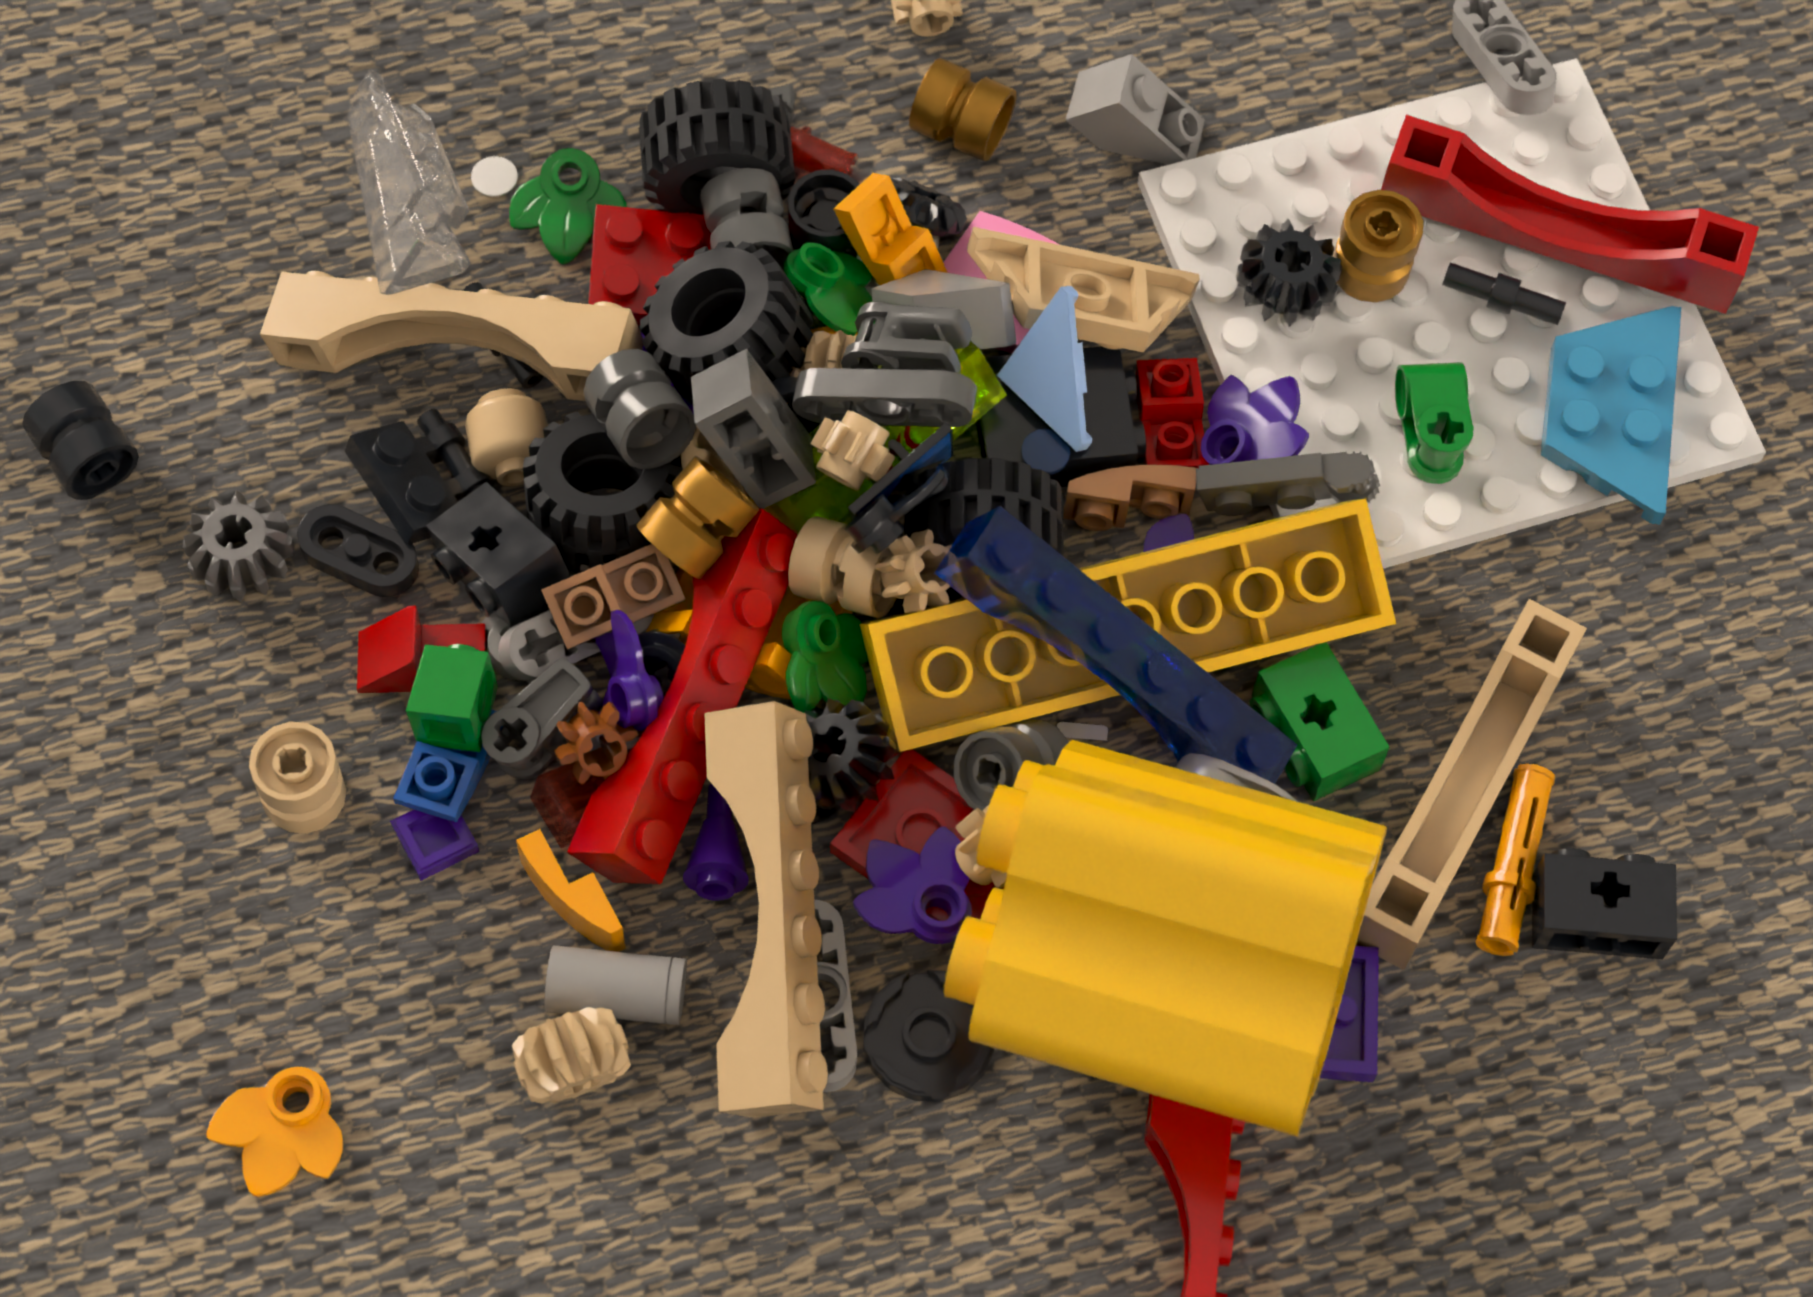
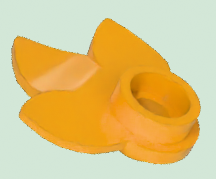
[206,1067,343,1197]

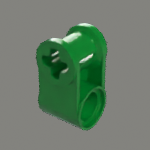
[1395,362,1474,484]

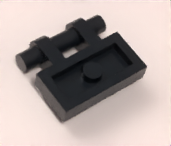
[344,409,494,545]

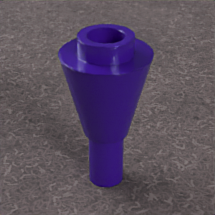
[683,784,749,901]

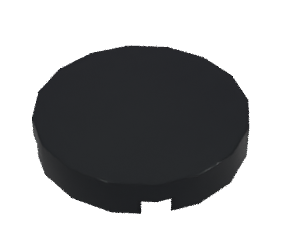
[863,970,995,1102]

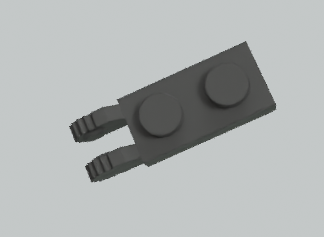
[1196,451,1380,516]

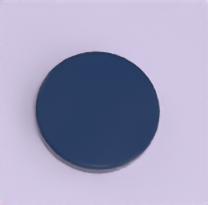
[1021,429,1070,475]

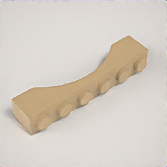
[260,271,644,401]
[1356,599,1587,970]
[705,701,828,1117]

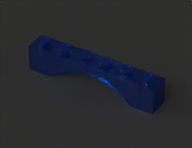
[934,506,1297,784]

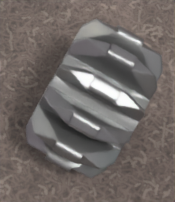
[183,490,294,603]

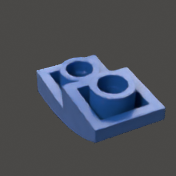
[393,710,503,822]

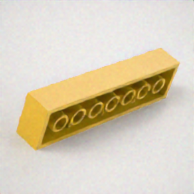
[860,499,1396,752]

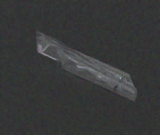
[347,69,471,295]

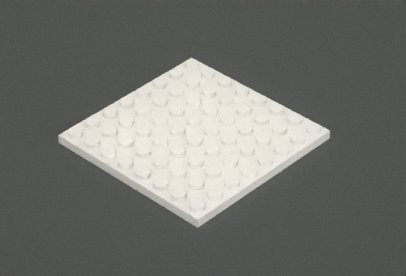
[1138,58,1766,568]

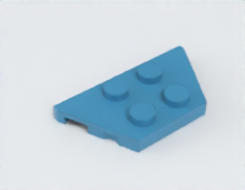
[1541,306,1682,525]

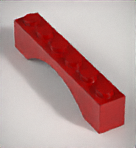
[1381,114,1759,314]
[566,508,798,884]
[1144,1093,1245,1297]

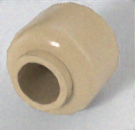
[465,388,548,486]

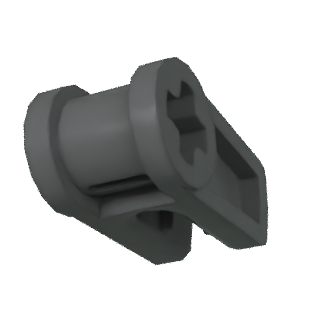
[841,301,972,374]
[481,658,603,780]

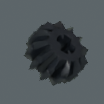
[1236,218,1342,327]
[805,698,900,812]

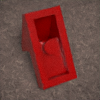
[357,606,487,693]

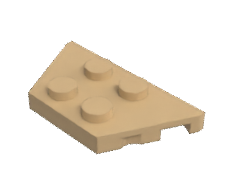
[967,227,1200,353]

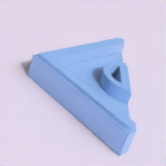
[997,286,1092,452]

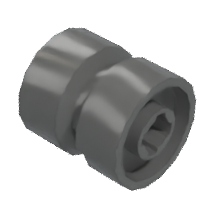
[700,168,793,271]
[583,349,696,469]
[954,719,1069,810]

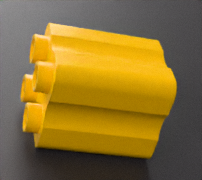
[944,740,1387,1137]

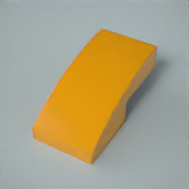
[833,173,948,285]
[516,829,626,952]

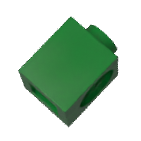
[406,644,498,752]

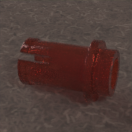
[790,126,858,176]

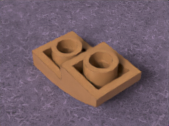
[1063,465,1198,531]
[541,544,686,650]

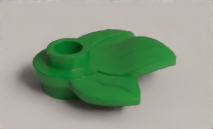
[509,148,627,265]
[783,243,876,336]
[782,601,868,713]

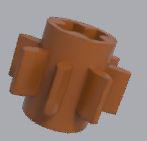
[554,701,638,784]

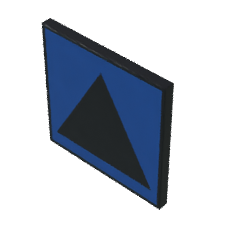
[848,422,953,520]

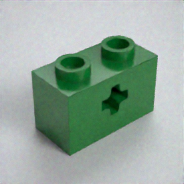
[1249,642,1390,802]

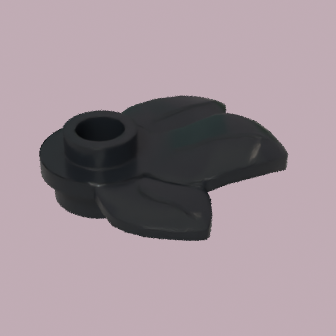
[845,463,949,554]

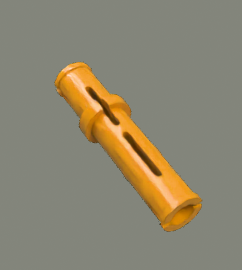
[1475,764,1555,956]

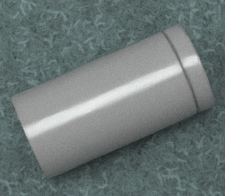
[545,945,687,1025]

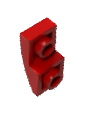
[1136,358,1209,469]

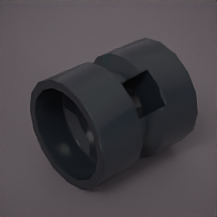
[788,169,860,258]
[22,381,139,500]

